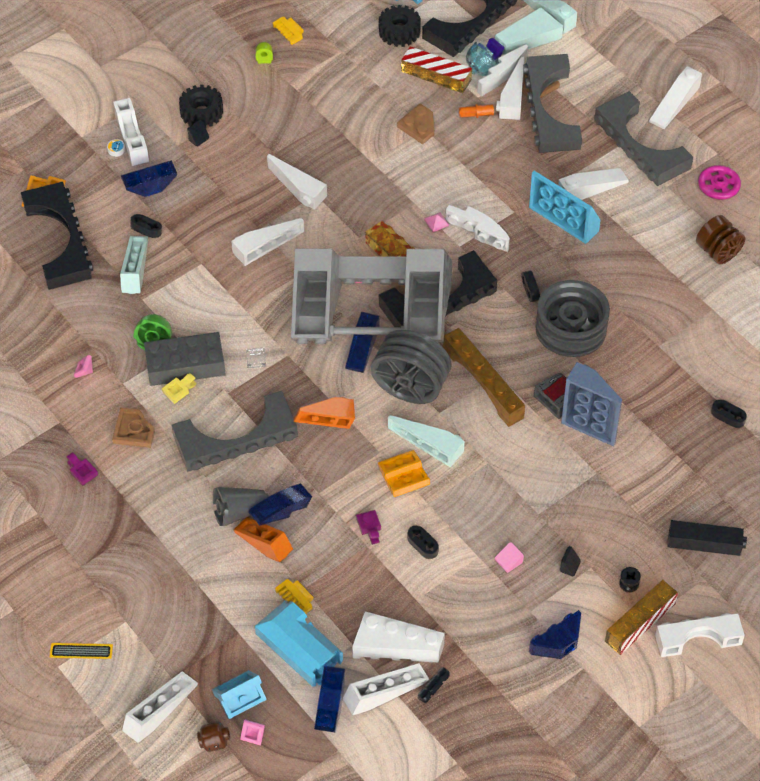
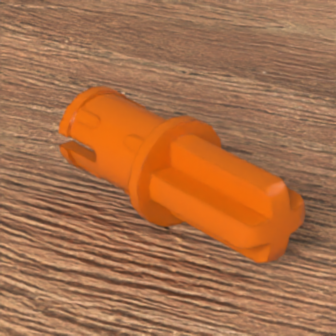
[459,104,494,118]

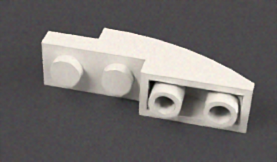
[446,205,510,252]

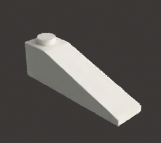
[496,57,524,120]
[649,66,702,129]
[267,154,327,210]
[558,168,629,200]
[231,218,304,266]
[343,663,429,715]
[122,671,198,743]

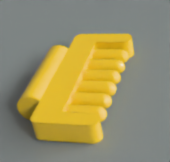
[273,16,304,45]
[275,579,314,614]

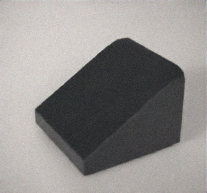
[187,119,209,147]
[560,546,581,577]

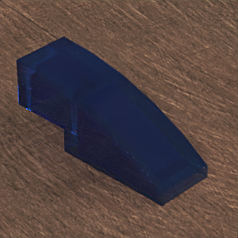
[248,483,312,526]

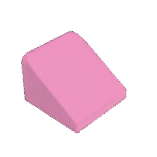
[495,542,524,573]

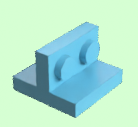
[212,670,267,719]

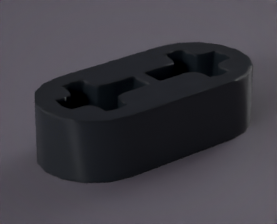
[130,214,162,238]
[521,270,540,303]
[711,400,747,428]
[407,525,439,559]

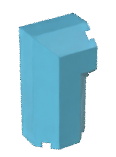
[255,600,343,687]

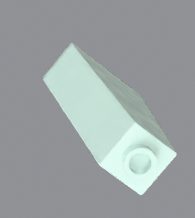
[495,7,563,55]

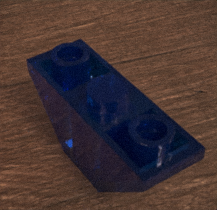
[121,160,177,197]
[529,610,581,659]
[314,666,345,733]

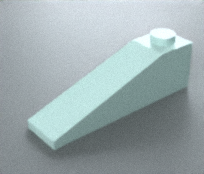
[523,0,577,34]
[120,236,148,294]
[388,415,465,467]

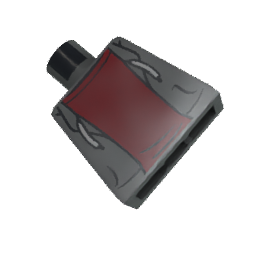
[534,373,567,419]

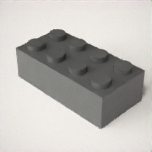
[144,332,226,386]

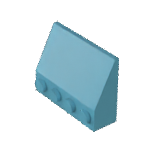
[529,170,600,244]

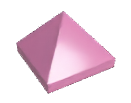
[424,212,449,232]
[74,355,93,378]
[240,719,265,745]

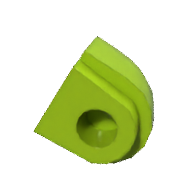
[255,42,273,64]

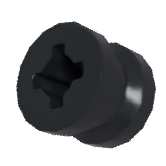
[619,567,641,593]

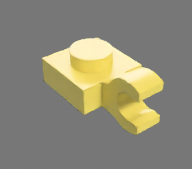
[162,373,197,404]

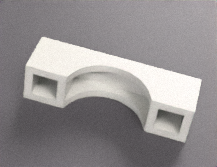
[113,98,149,166]
[655,613,745,657]

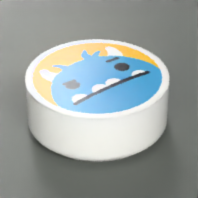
[107,139,125,157]

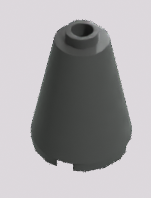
[213,487,270,526]

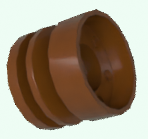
[696,215,746,264]

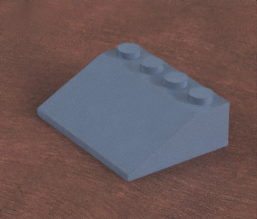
[561,362,622,447]

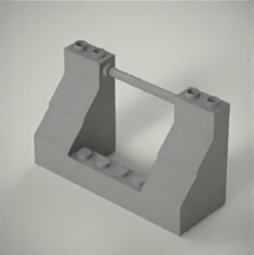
[291,249,452,344]

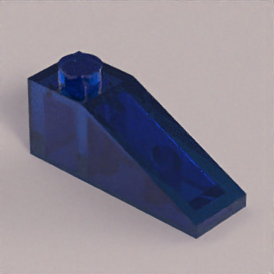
[345,312,380,373]

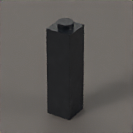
[668,520,747,556]

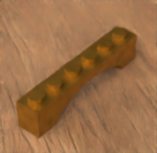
[443,328,525,427]

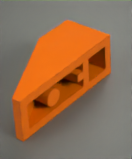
[294,397,355,429]
[233,517,293,562]

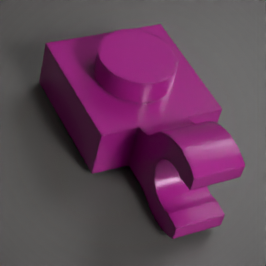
[66,452,98,486]
[356,510,381,545]

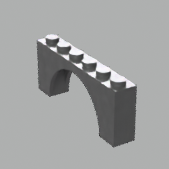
[523,54,582,153]
[594,91,693,186]
[172,390,298,472]

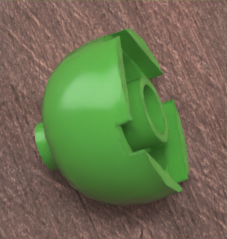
[133,314,172,350]

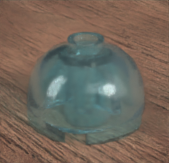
[466,42,499,76]

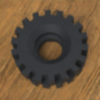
[379,5,421,47]
[179,85,223,128]

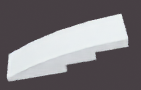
[478,44,528,96]

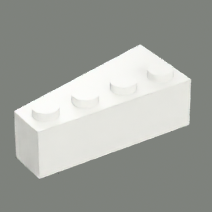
[352,612,445,663]

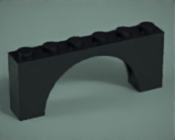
[422,0,517,57]
[21,182,93,290]
[379,250,497,328]

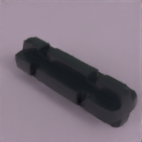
[418,667,450,703]

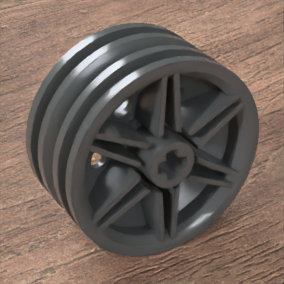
[535,280,610,357]
[371,330,452,404]

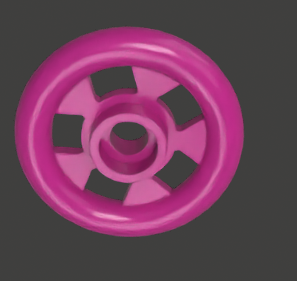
[698,165,741,200]

